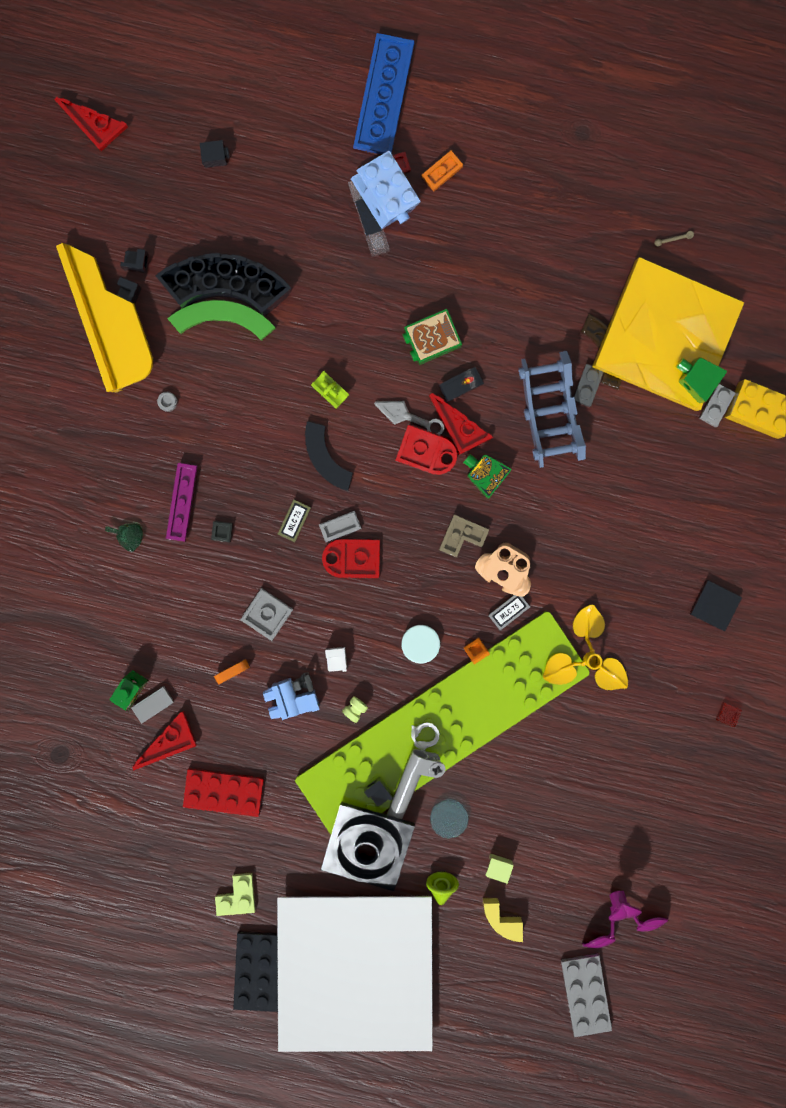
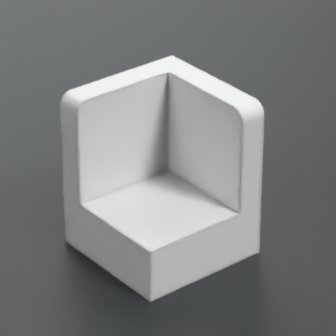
[325,647,347,672]

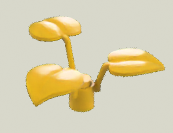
[543,605,628,690]

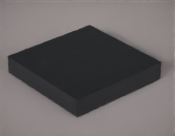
[690,580,742,631]

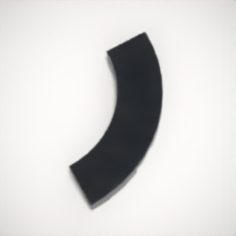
[305,421,353,491]

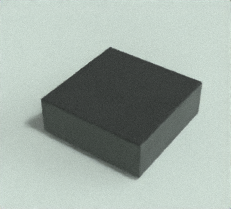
[211,521,233,542]

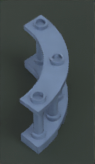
[519,351,586,468]

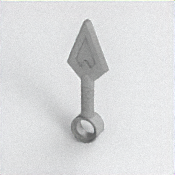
[374,401,444,435]

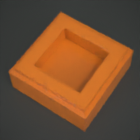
[463,638,490,665]

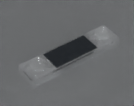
[348,181,390,257]

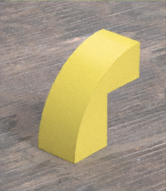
[483,898,523,942]

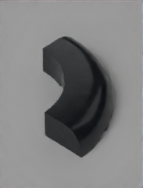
[155,253,292,317]

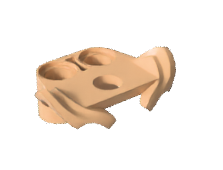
[475,543,531,597]

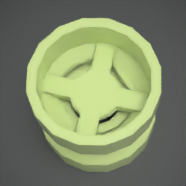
[342,696,368,723]

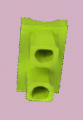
[311,371,349,409]

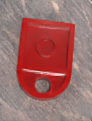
[395,424,457,475]
[322,539,380,578]

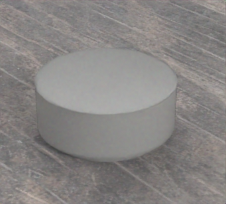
[157,392,178,412]

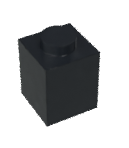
[200,140,230,168]

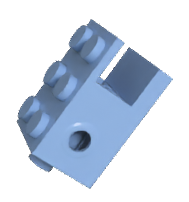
[351,151,421,229]

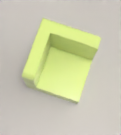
[486,854,514,884]

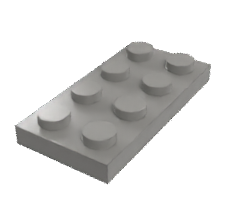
[561,953,612,1037]

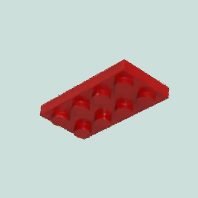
[183,768,264,817]

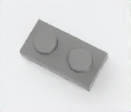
[699,384,736,427]

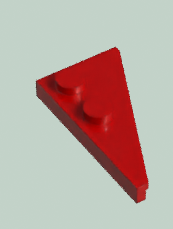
[54,97,128,151]
[429,393,493,455]
[132,711,197,770]

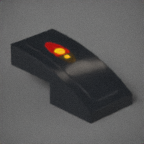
[439,367,484,402]

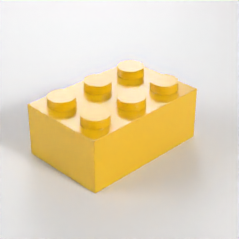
[724,379,786,439]

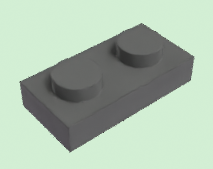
[573,364,604,407]

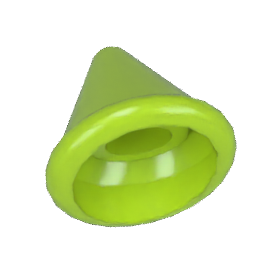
[426,872,459,905]

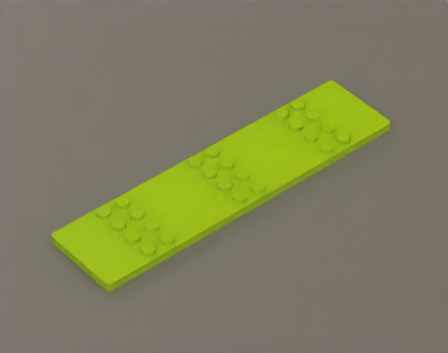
[295,611,589,834]

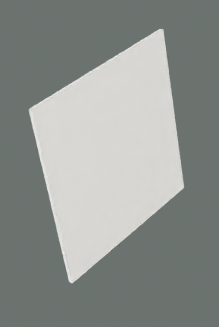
[277,896,432,1052]

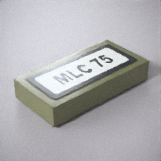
[278,500,311,542]

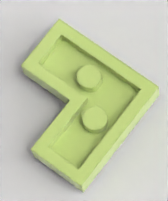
[215,873,255,916]

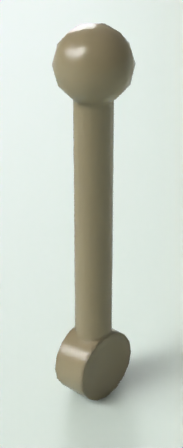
[655,231,694,246]

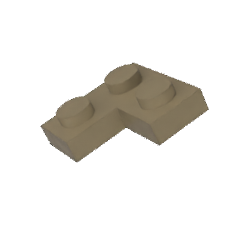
[439,515,489,557]

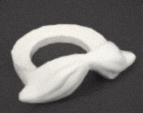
[411,722,439,751]

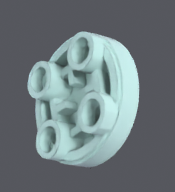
[402,624,440,663]

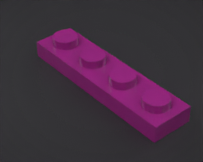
[166,463,198,542]

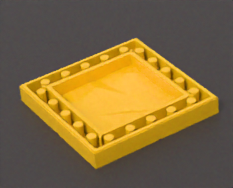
[592,257,744,411]

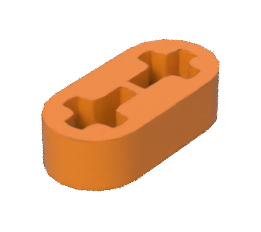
[214,659,250,685]

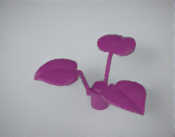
[582,891,669,948]

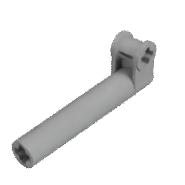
[387,749,446,819]

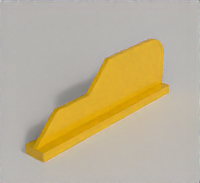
[56,243,153,393]

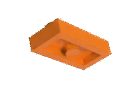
[421,151,463,192]

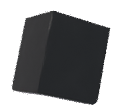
[120,249,149,273]
[117,277,142,305]
[364,777,393,806]

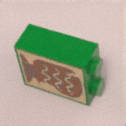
[402,309,462,365]

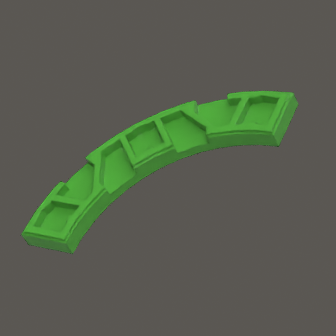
[167,300,276,341]

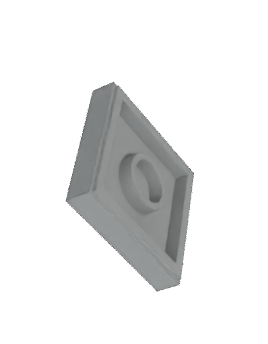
[240,588,293,641]

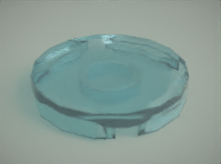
[430,799,468,838]

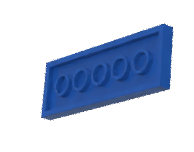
[353,33,414,154]

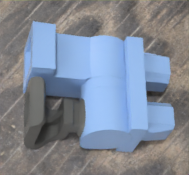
[263,672,319,720]

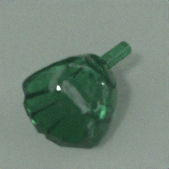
[105,523,143,552]

